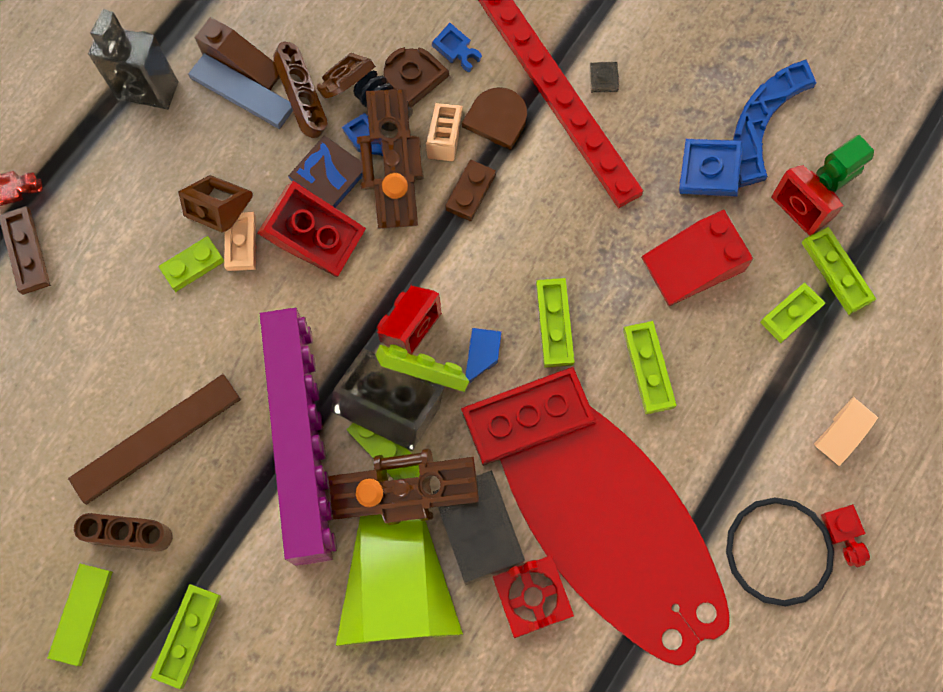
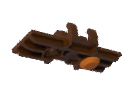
[357,89,424,229]
[328,448,479,525]

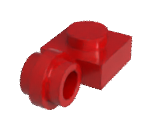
[821,504,870,568]

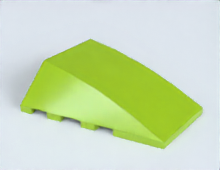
[336,514,463,646]

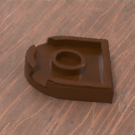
[384,47,449,108]
[317,53,376,98]
[462,87,527,150]

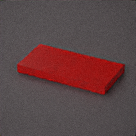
[461,367,596,466]

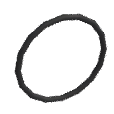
[726,497,834,607]

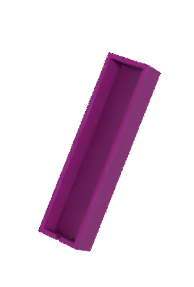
[259,307,337,566]

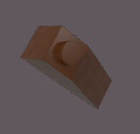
[194,17,280,90]

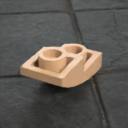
[814,397,878,466]

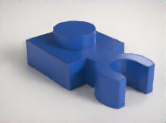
[432,23,482,72]

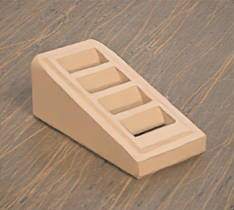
[426,103,463,161]

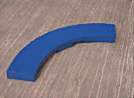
[733,59,817,188]

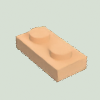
[224,212,256,271]

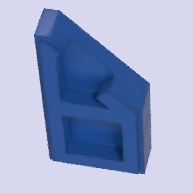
[342,113,383,156]
[466,328,502,383]

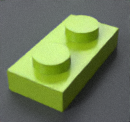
[158,236,224,292]
[760,282,826,343]

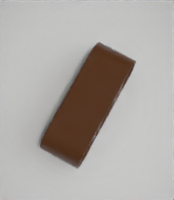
[74,513,173,552]

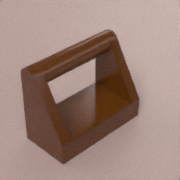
[178,175,253,233]

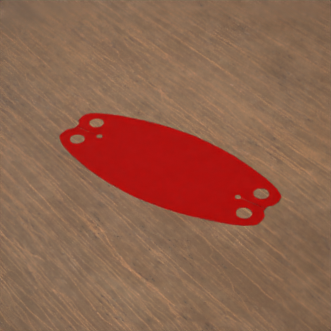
[500,406,729,665]

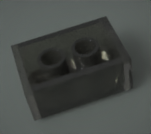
[88,25,178,110]
[331,348,445,452]
[433,470,525,586]

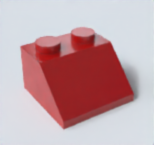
[771,165,844,236]
[377,285,442,355]

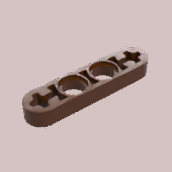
[273,41,328,138]

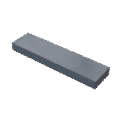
[188,53,293,129]

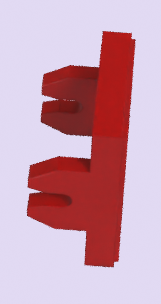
[493,555,574,639]

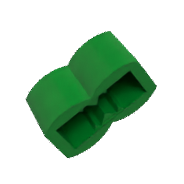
[816,135,874,193]

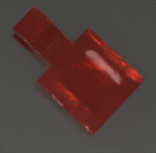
[0,171,43,206]

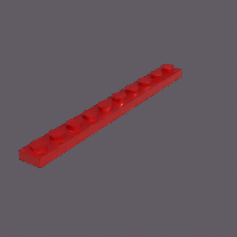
[478,0,644,209]

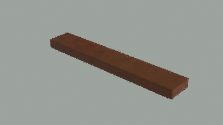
[68,374,241,505]

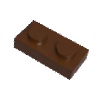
[445,159,496,222]

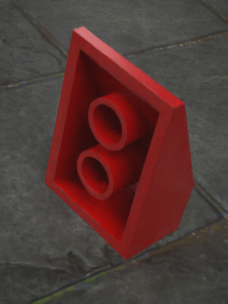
[257,181,366,277]
[641,209,753,306]

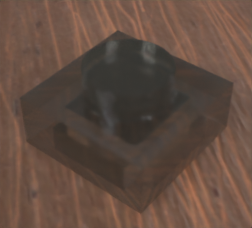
[90,9,123,53]
[589,62,619,93]

